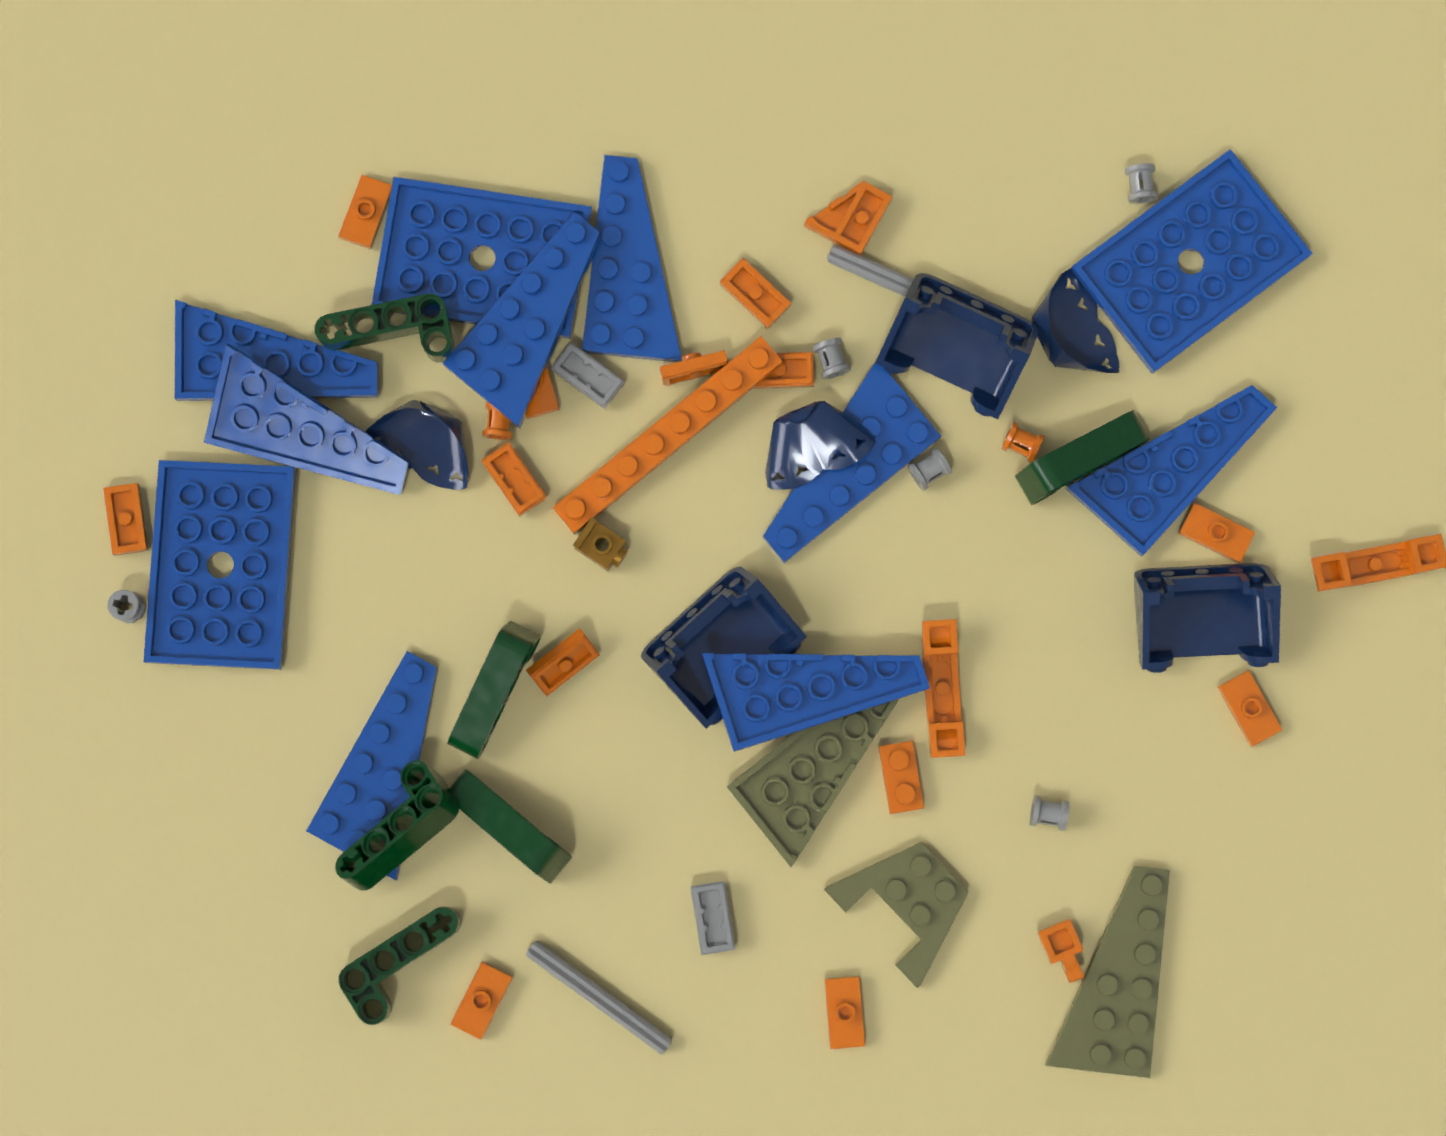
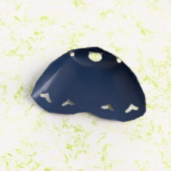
[1032,268,1120,373]
[365,400,469,490]
[765,401,876,490]

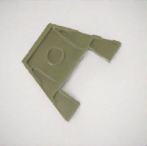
[824,842,969,988]

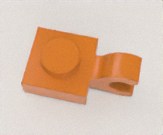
[1037,919,1084,983]

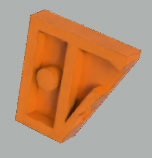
[804,181,893,255]

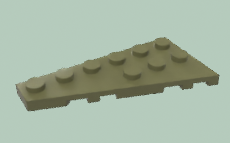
[727,699,899,867]
[1045,866,1170,1078]

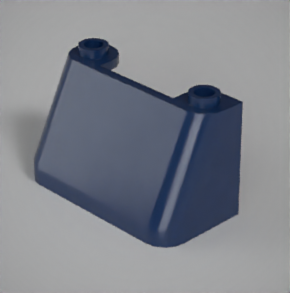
[875,273,1039,420]
[1134,563,1281,673]
[641,567,807,729]

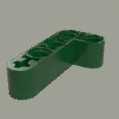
[315,294,455,362]
[1015,410,1150,505]
[447,621,541,759]
[335,760,459,891]
[450,769,572,884]
[338,907,461,1025]

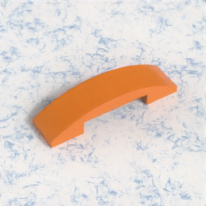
[1311,534,1446,592]
[922,619,965,758]

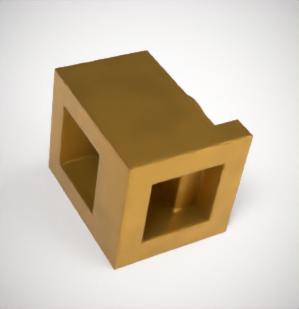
[573,517,628,571]

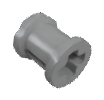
[1125,163,1158,204]
[813,338,851,380]
[908,448,952,491]
[108,590,145,623]
[1030,795,1069,831]

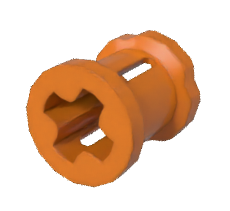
[482,402,513,440]
[1001,422,1045,463]

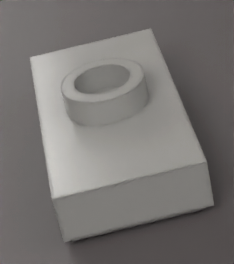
[551,342,625,410]
[691,881,736,955]

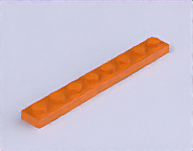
[552,336,783,535]

